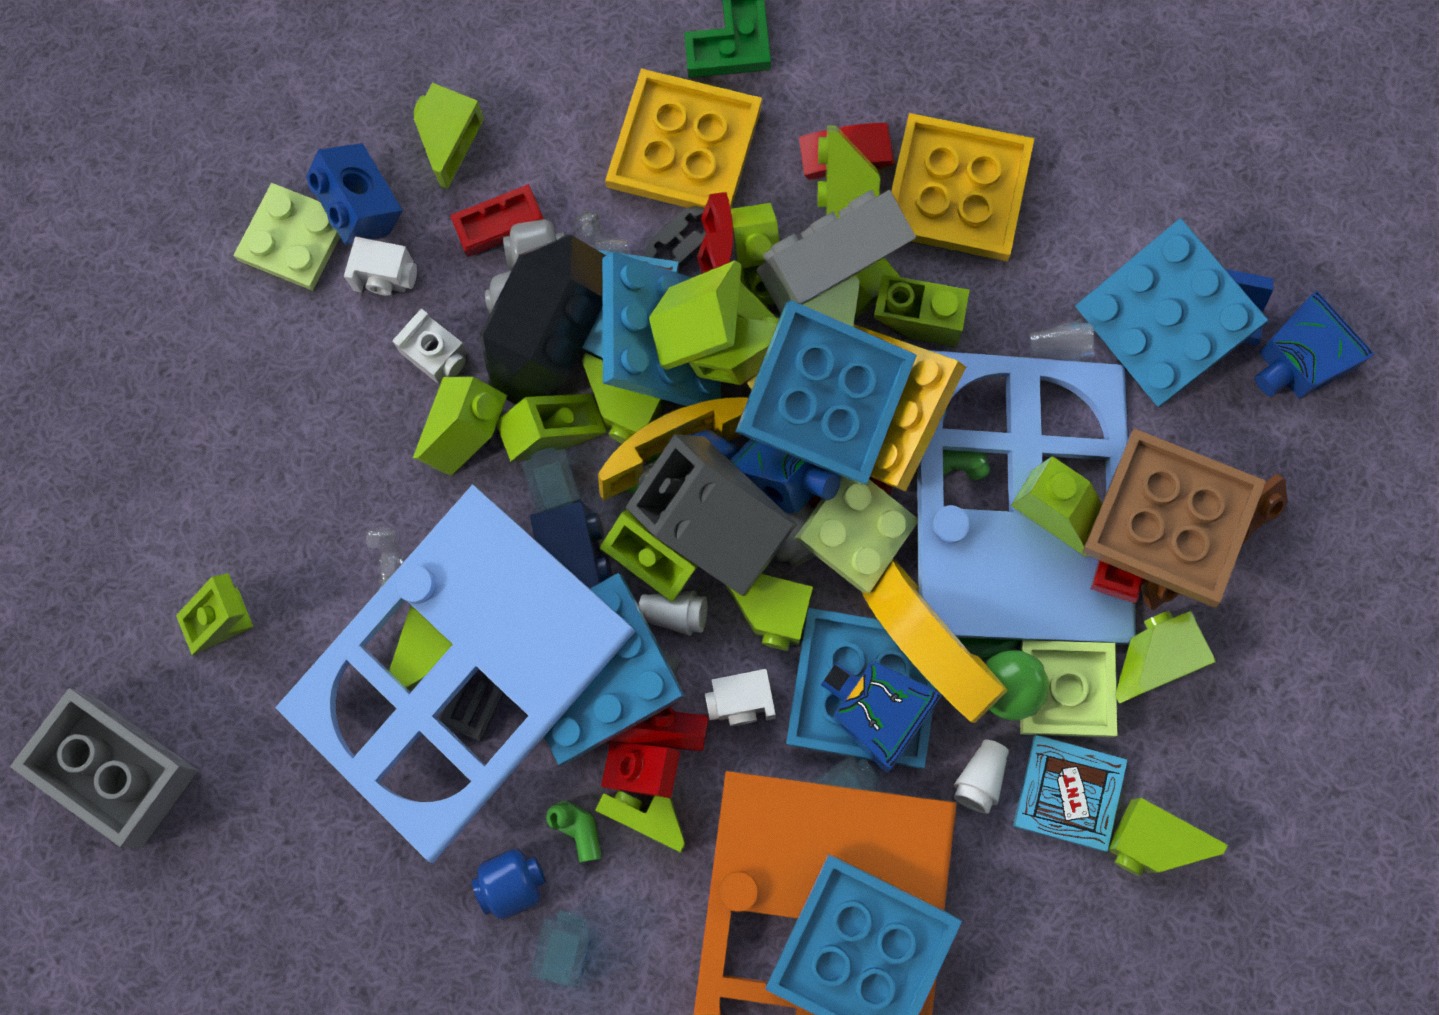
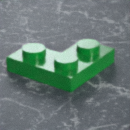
[684,0,771,78]

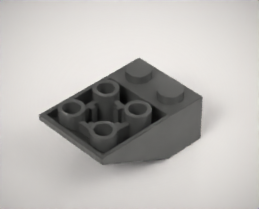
[626,434,797,596]

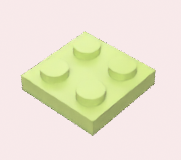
[233,183,340,291]
[794,475,918,593]
[1020,640,1117,738]

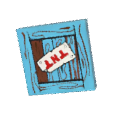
[1013,735,1127,852]

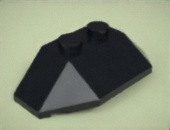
[480,234,606,405]

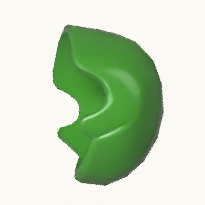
[986,650,1049,721]

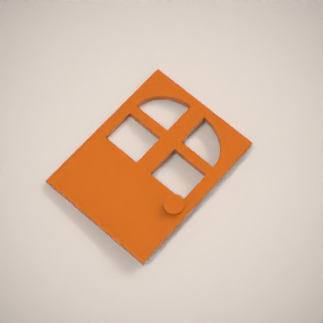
[693,770,957,1015]

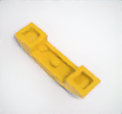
[598,397,748,501]
[862,559,1008,723]

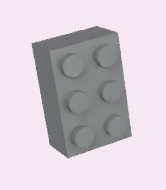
[756,190,916,314]
[10,688,198,848]

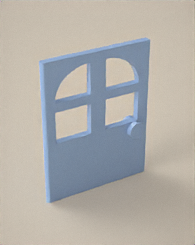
[917,350,1137,645]
[275,484,636,864]

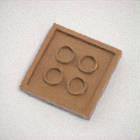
[1082,428,1266,608]

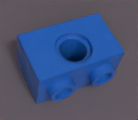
[306,143,403,245]

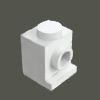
[344,237,417,296]
[393,309,468,385]
[705,669,776,726]

